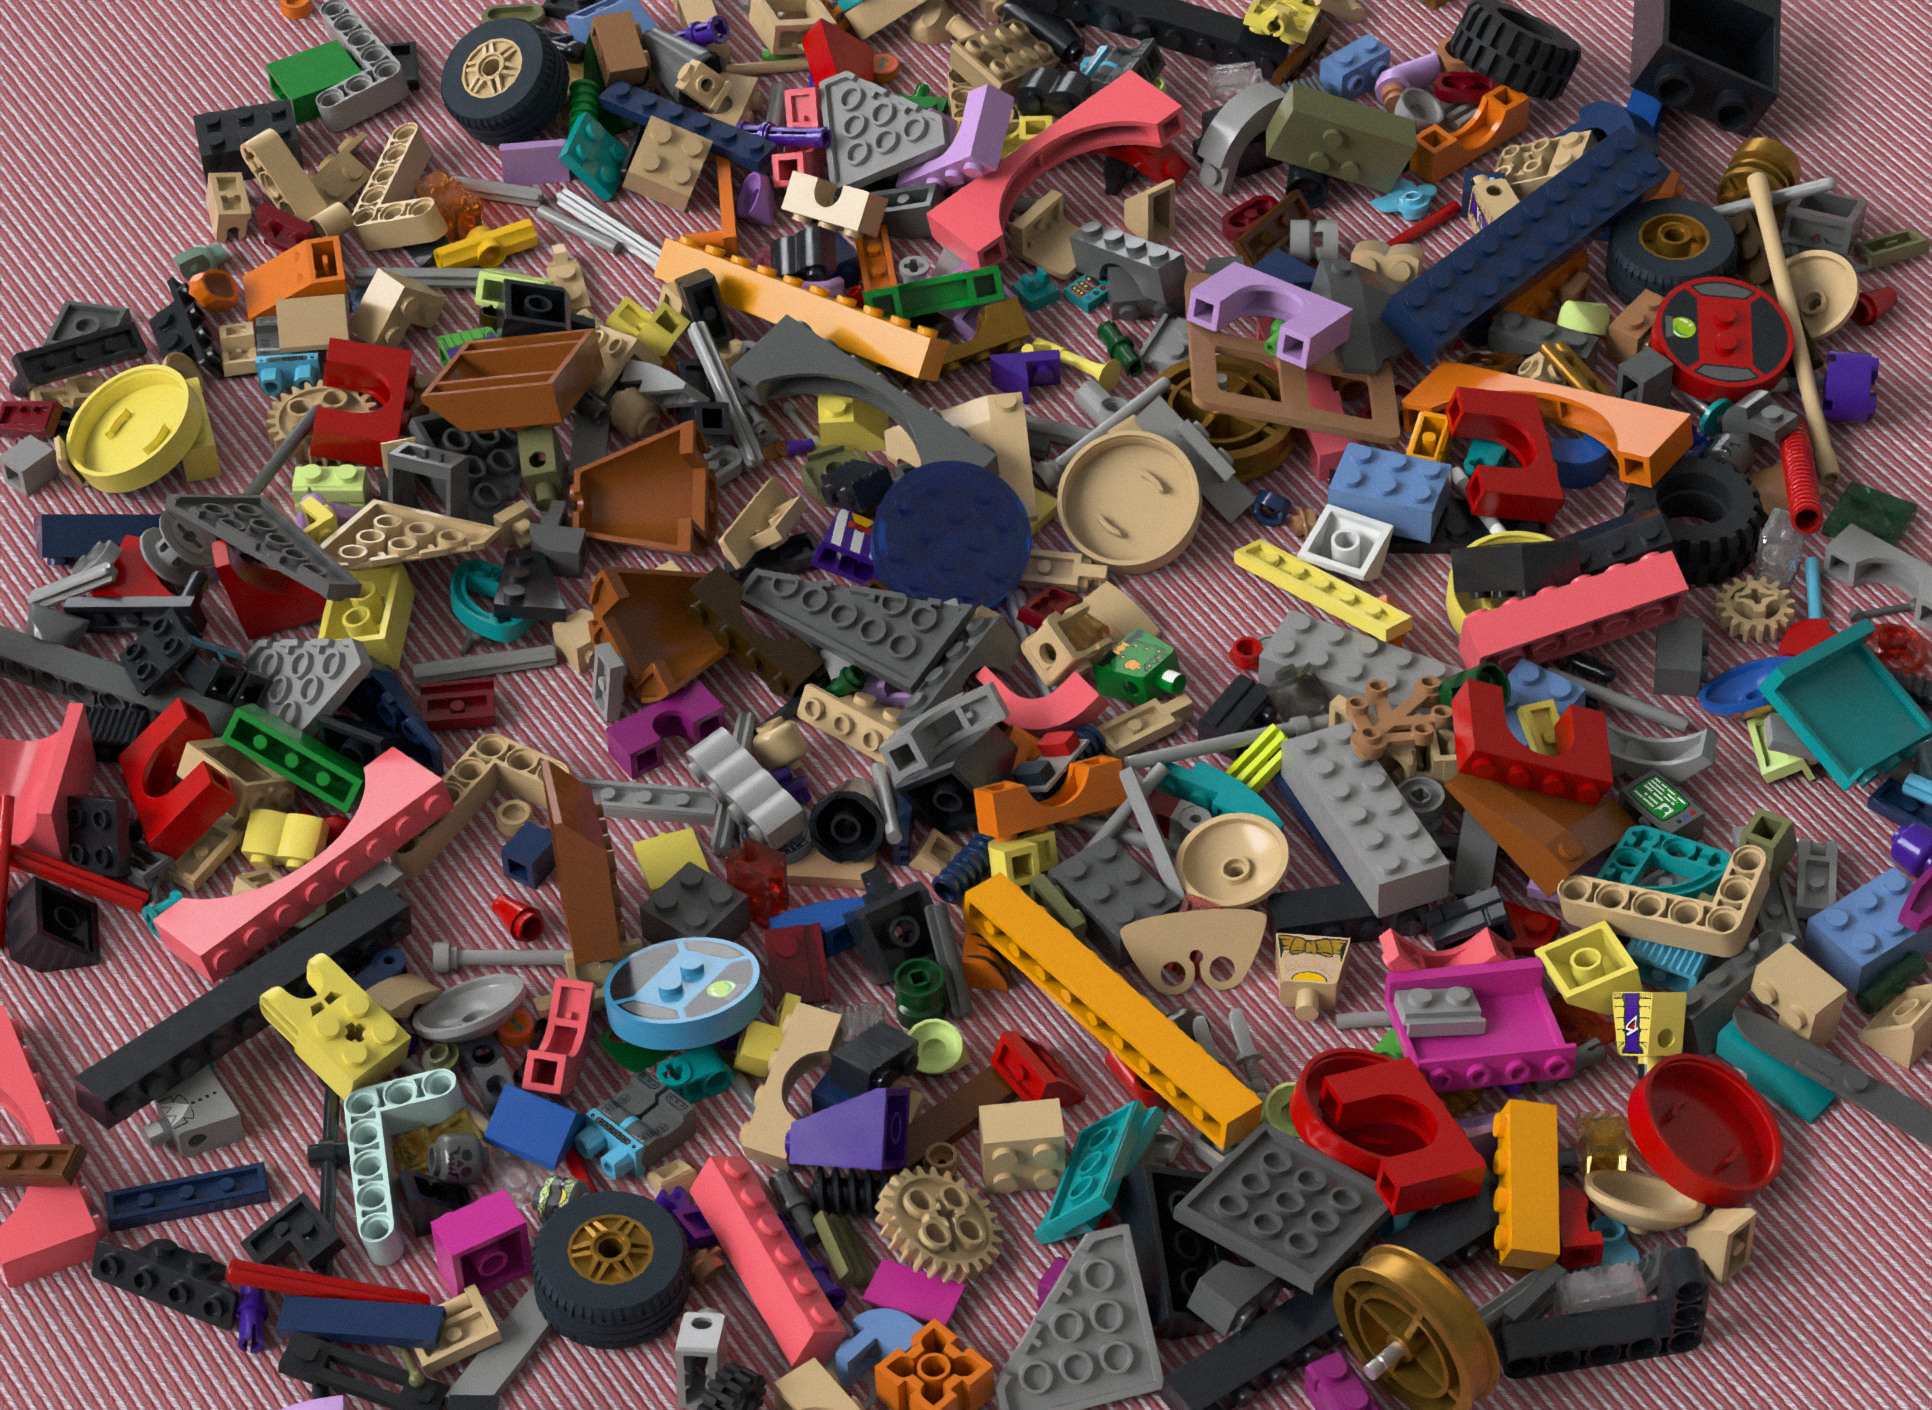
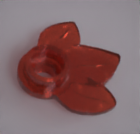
[1549,992,1616,1047]

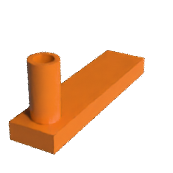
[683,155,739,259]

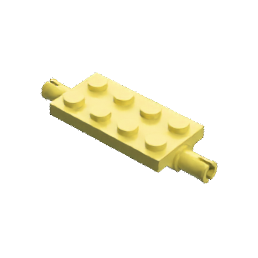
[1243,0,1322,45]

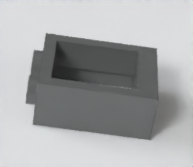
[1781,191,1868,255]
[388,441,469,520]

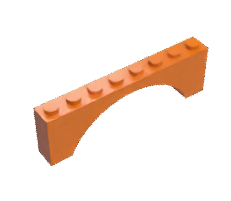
[1401,360,1693,488]

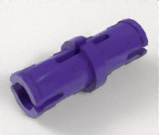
[236,1285,269,1353]

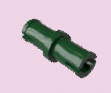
[1096,320,1145,377]

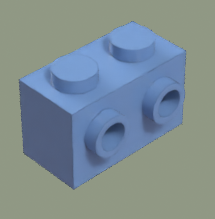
[1319,33,1390,101]

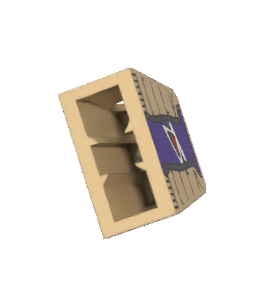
[1468,174,1520,234]

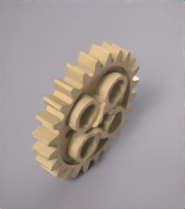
[266,380,377,466]
[875,1166,1003,1284]

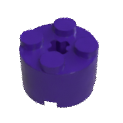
[1823,351,1879,423]

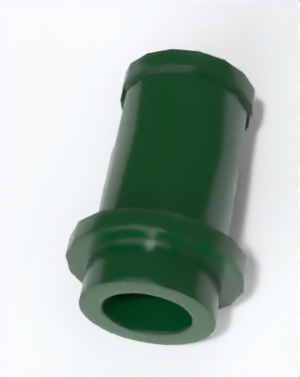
[824,665,866,698]

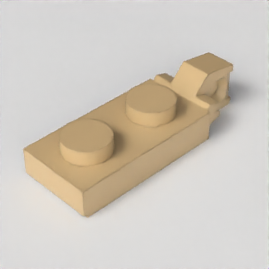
[546,243,592,314]
[1006,547,1109,592]
[1096,693,1194,759]
[164,813,249,892]

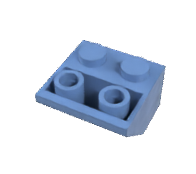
[566,0,659,44]

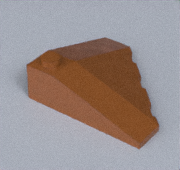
[1444,773,1638,898]

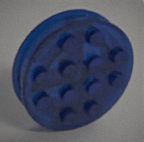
[870,461,1032,611]

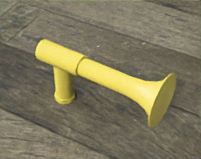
[1021,337,1121,392]

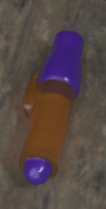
[761,439,814,461]

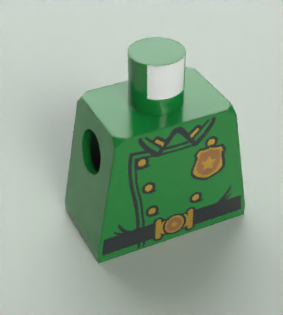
[1092,627,1186,705]

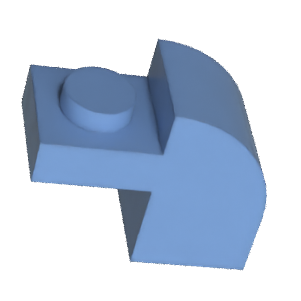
[835,1308,924,1387]

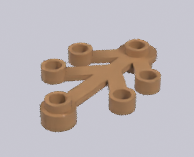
[1345,675,1453,760]

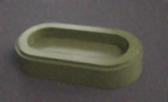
[481,3,546,27]

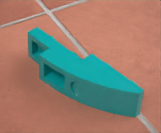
[1151,761,1284,833]

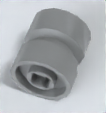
[1290,220,1338,263]
[1397,776,1445,836]

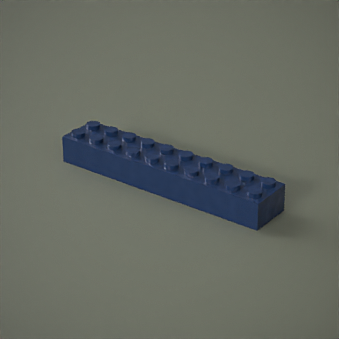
[1380,124,1671,366]

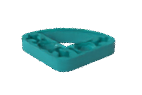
[450,559,538,642]
[1597,825,1731,899]

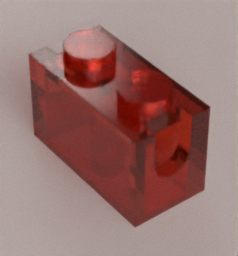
[725,837,789,930]

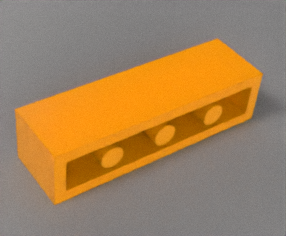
[1492,1099,1560,1271]

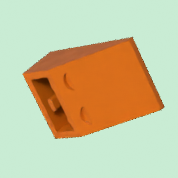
[242,235,350,323]

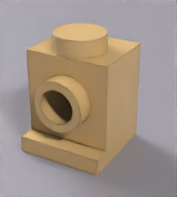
[675,59,733,111]

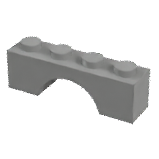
[1822,523,1932,632]

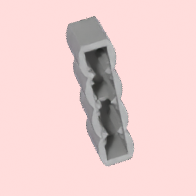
[686,726,809,852]

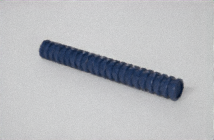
[932,724,1106,904]

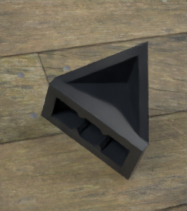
[397,1168,472,1238]

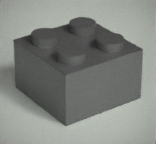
[639,861,751,944]

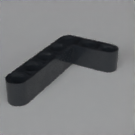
[1493,1247,1710,1379]

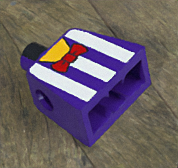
[810,508,887,585]

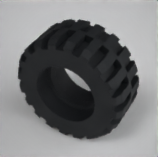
[1450,0,1581,101]
[1623,455,1763,588]

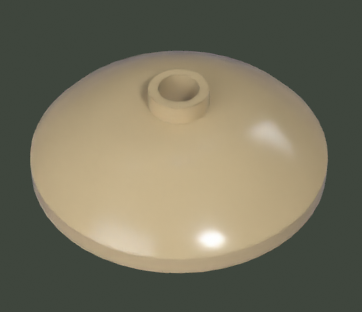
[1786,250,1860,341]
[1175,813,1290,909]
[1583,1169,1705,1235]

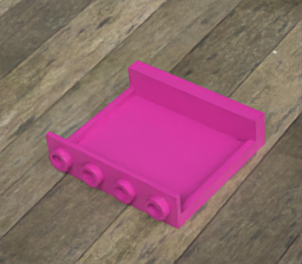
[1384,957,1577,1092]

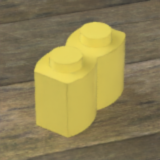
[241,809,330,872]

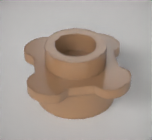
[690,1246,726,1286]

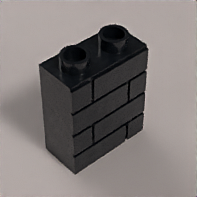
[1630,0,1781,138]

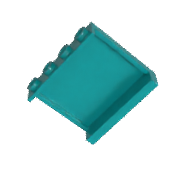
[1758,618,1932,792]

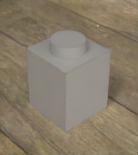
[0,434,59,497]

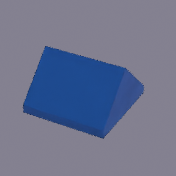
[483,1083,586,1171]

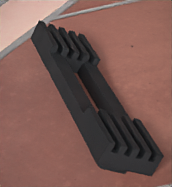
[278,1331,450,1410]

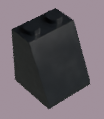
[895,725,1018,835]

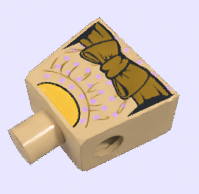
[1275,933,1350,1021]

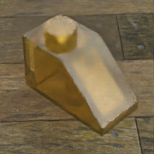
[1575,1111,1628,1177]

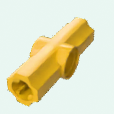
[433,218,538,268]

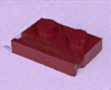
[255,202,318,252]
[420,677,496,731]
[764,922,831,1009]

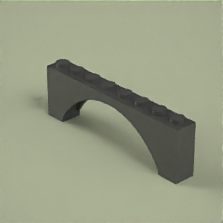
[730,314,1000,531]

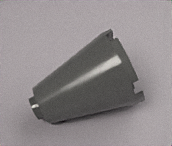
[641,28,726,110]

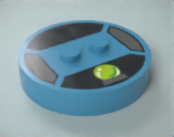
[603,937,764,1050]

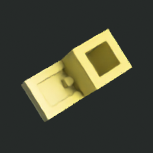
[605,296,690,359]
[988,829,1059,886]
[733,992,801,1077]

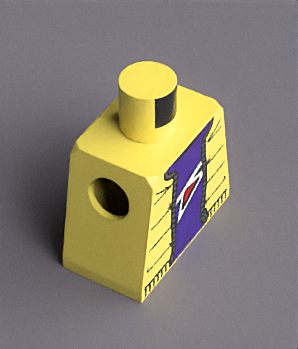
[1612,992,1687,1080]

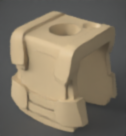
[1020,602,1114,687]

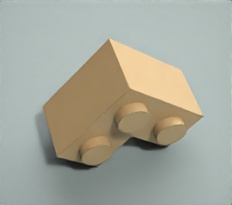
[349,268,447,348]
[1750,942,1848,1048]

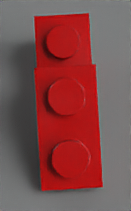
[1087,143,1191,190]

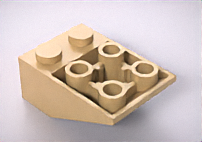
[1494,130,1598,200]

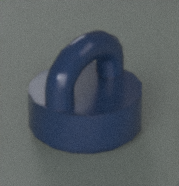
[1252,489,1292,527]

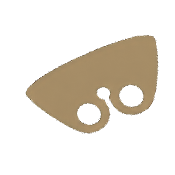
[1120,909,1267,995]

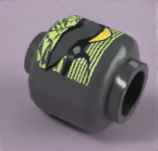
[532,1175,593,1225]

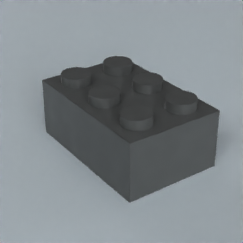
[1048,835,1181,969]

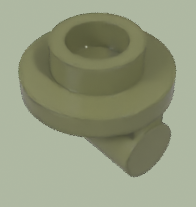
[422,1042,461,1081]

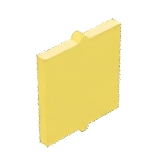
[632,827,711,895]

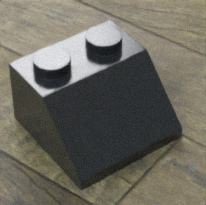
[316,714,411,767]
[7,876,101,973]

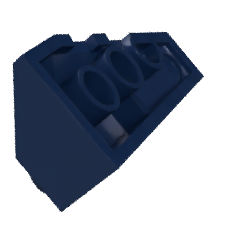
[34,514,162,565]
[342,655,444,777]

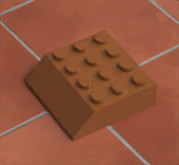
[420,328,604,434]
[540,760,627,965]

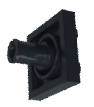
[67,794,143,877]

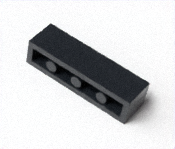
[1267,882,1429,950]

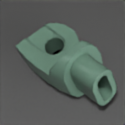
[173,242,229,280]

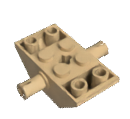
[945,13,1061,100]

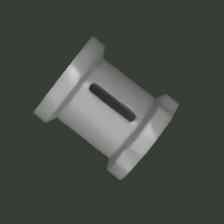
[899,256,929,283]

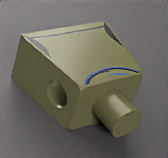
[517,425,568,511]

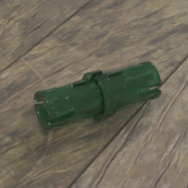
[1855,951,1928,1015]

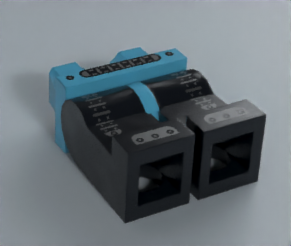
[175,635,273,707]

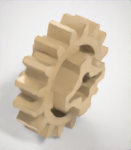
[1714,575,1795,643]

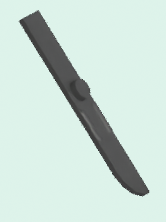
[1732,1007,1932,1147]

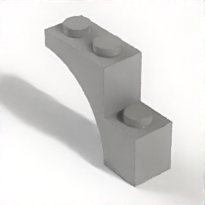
[1606,721,1718,787]

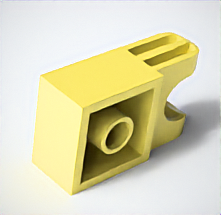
[260,953,412,1101]

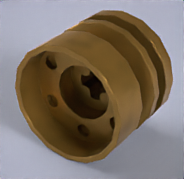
[1716,137,1801,228]

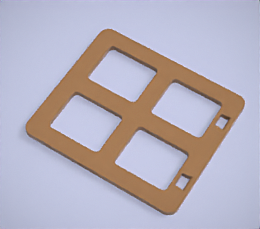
[1184,272,1401,445]

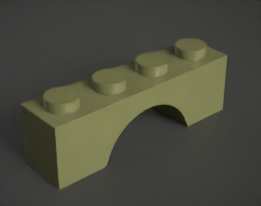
[1697,808,1798,959]

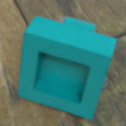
[1012,266,1059,313]

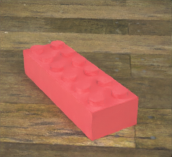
[1458,550,1689,675]

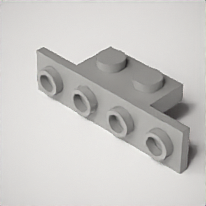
[1133,395,1255,524]

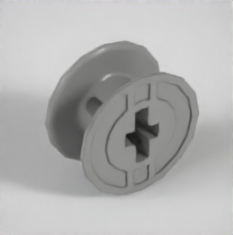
[140,509,217,586]

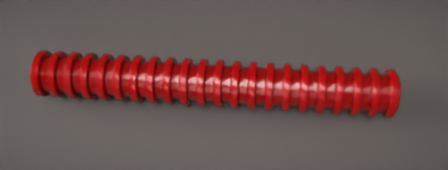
[1779,420,1824,535]

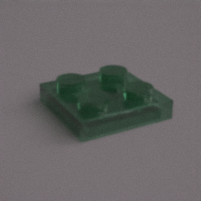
[1821,481,1918,547]

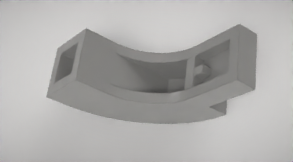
[1197,81,1286,196]
[878,681,1010,781]

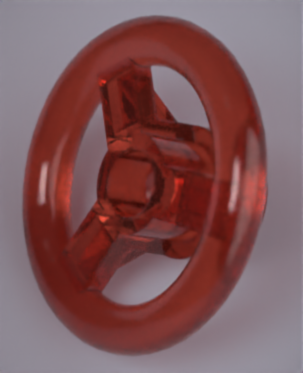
[1864,623,1928,676]

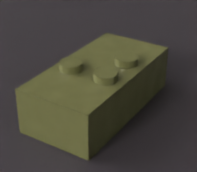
[1266,83,1417,193]

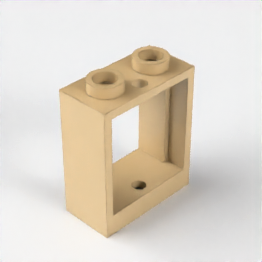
[749,0,837,55]
[176,737,297,819]

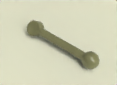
[394,1346,425,1388]

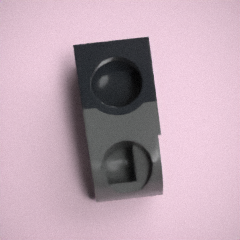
[459,1033,515,1113]

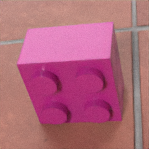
[430,1188,533,1297]

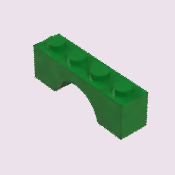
[862,264,1005,319]

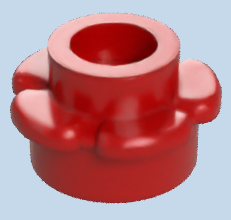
[1229,637,1264,670]

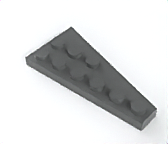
[165,494,362,601]
[741,569,976,695]

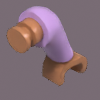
[1375,36,1467,114]

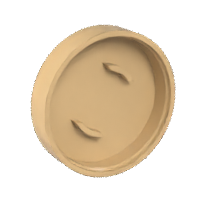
[1057,430,1203,575]

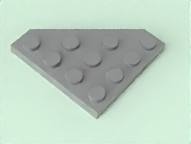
[819,70,951,197]
[242,638,373,737]
[993,1224,1164,1410]

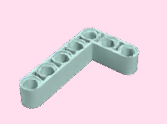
[344,1068,466,1266]

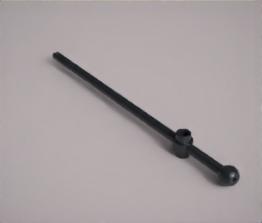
[307,1075,350,1400]

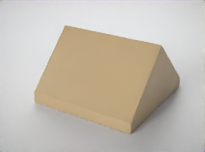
[275,294,349,353]
[1857,984,1932,1069]

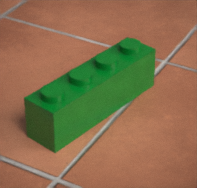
[221,703,365,813]

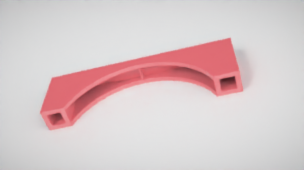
[926,69,1187,269]
[152,747,455,984]
[0,1004,106,1288]

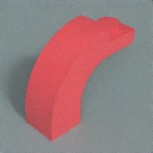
[771,87,826,188]
[975,666,1110,738]
[1379,926,1516,972]
[522,977,597,1096]

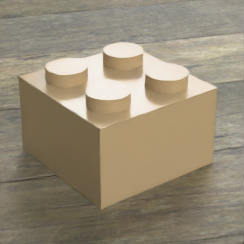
[623,115,713,212]
[979,1098,1065,1194]

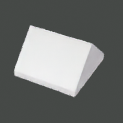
[1297,504,1393,581]

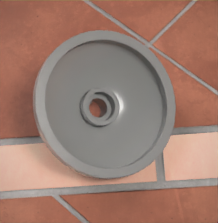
[412,973,526,1044]

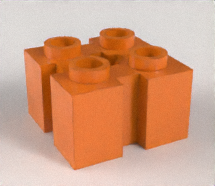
[874,1318,995,1410]

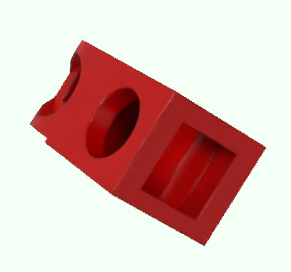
[1558,1187,1604,1269]

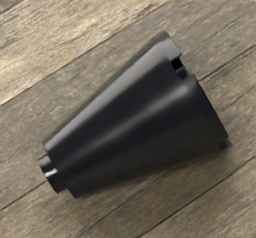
[998,1,1085,64]
[809,777,885,863]

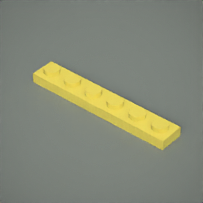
[1234,539,1413,642]

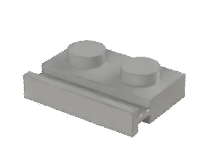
[1138,313,1189,372]
[1393,986,1487,1037]

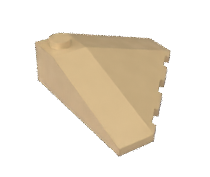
[884,392,1038,525]
[319,499,501,571]

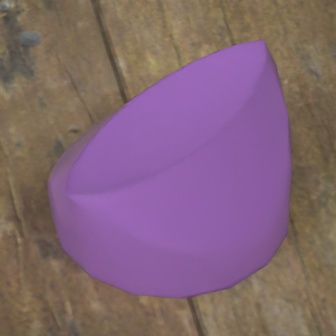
[735,172,775,227]

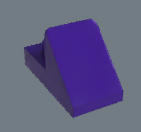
[990,350,1061,404]

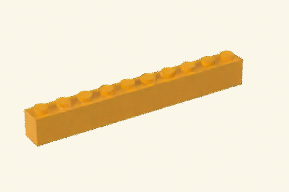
[654,235,950,382]
[963,872,1263,1151]

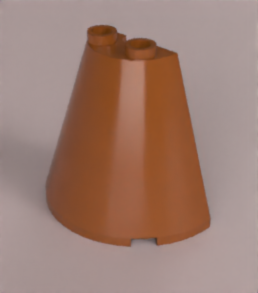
[569,420,718,557]
[588,566,730,703]

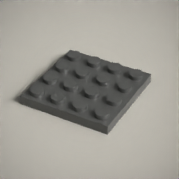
[1173,1122,1391,1295]

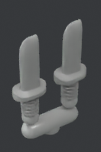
[1193,1008,1268,1107]

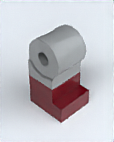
[1138,790,1212,843]

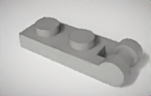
[1795,838,1838,919]

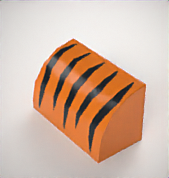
[961,923,1012,991]

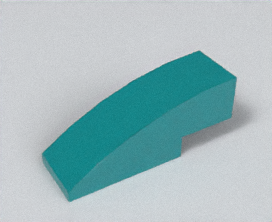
[1715,1019,1836,1125]

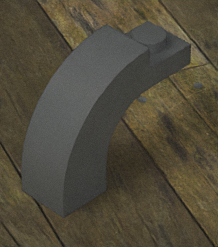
[1452,809,1500,896]

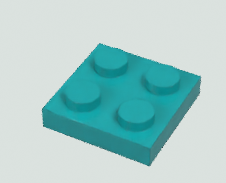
[558,111,627,202]

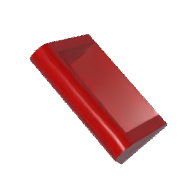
[990,1030,1086,1108]

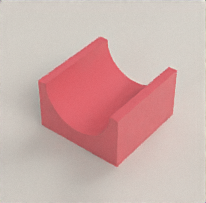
[0,703,98,873]

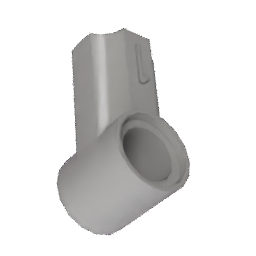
[1074,379,1129,426]

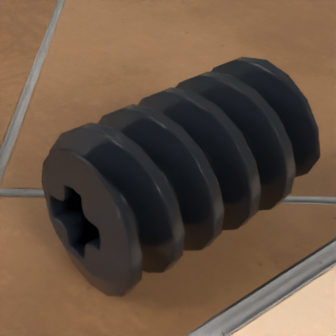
[812,1166,890,1220]

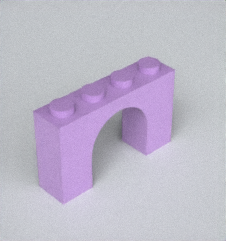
[896,84,1015,192]
[1187,261,1353,369]

